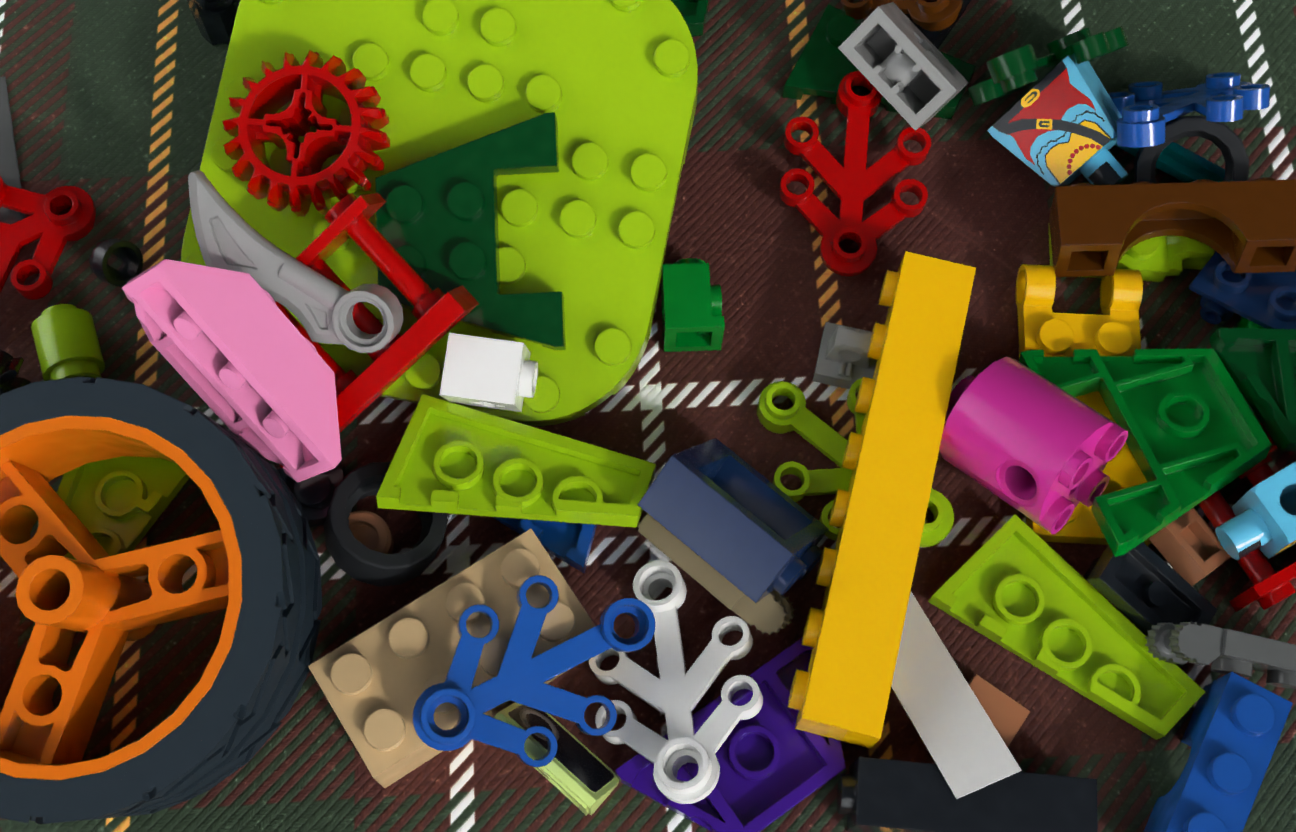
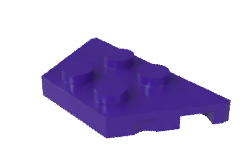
[615,637,846,832]

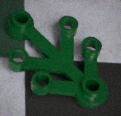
[968,26,1129,107]

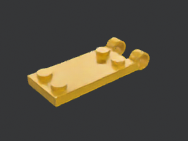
[1015,264,1153,546]

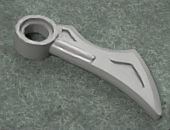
[188,170,404,353]

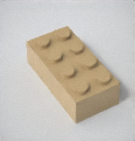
[308,529,595,788]

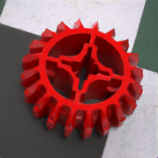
[222,50,390,217]

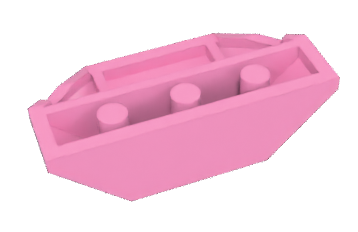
[122,259,342,483]

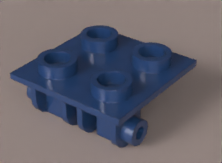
[1189,252,1296,329]

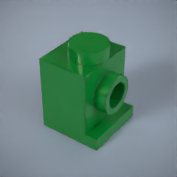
[661,258,725,352]

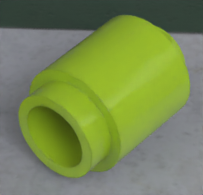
[31,304,105,381]

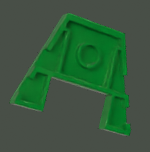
[1019,349,1272,557]

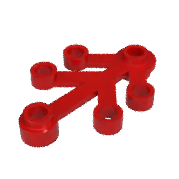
[779,71,931,276]
[0,176,96,300]

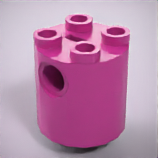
[939,356,1128,534]

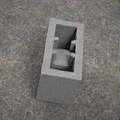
[838,2,969,131]

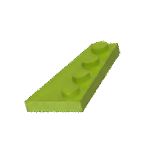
[376,394,656,528]
[928,514,1205,740]

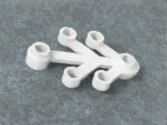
[589,560,763,804]

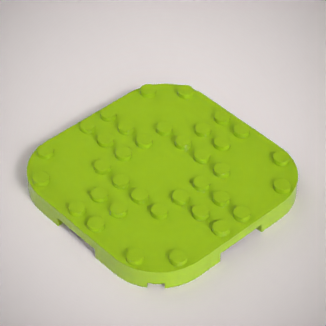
[181,0,698,426]

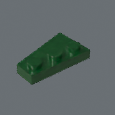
[782,5,976,119]

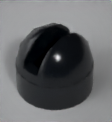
[89,238,143,287]

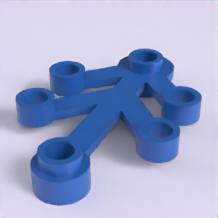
[1108,72,1270,148]
[412,575,655,767]

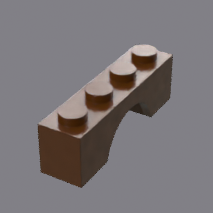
[1049,177,1296,277]

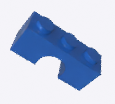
[1143,672,1293,832]

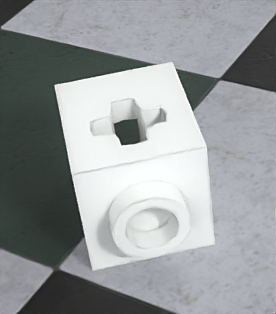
[439,333,538,412]

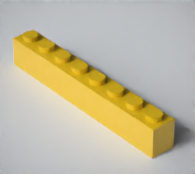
[788,251,976,749]

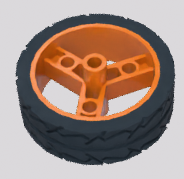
[0,377,322,824]

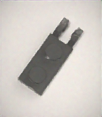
[1145,622,1296,690]

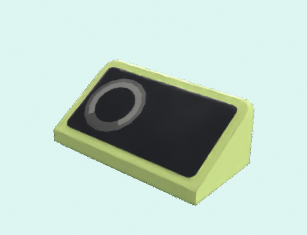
[493,702,620,816]

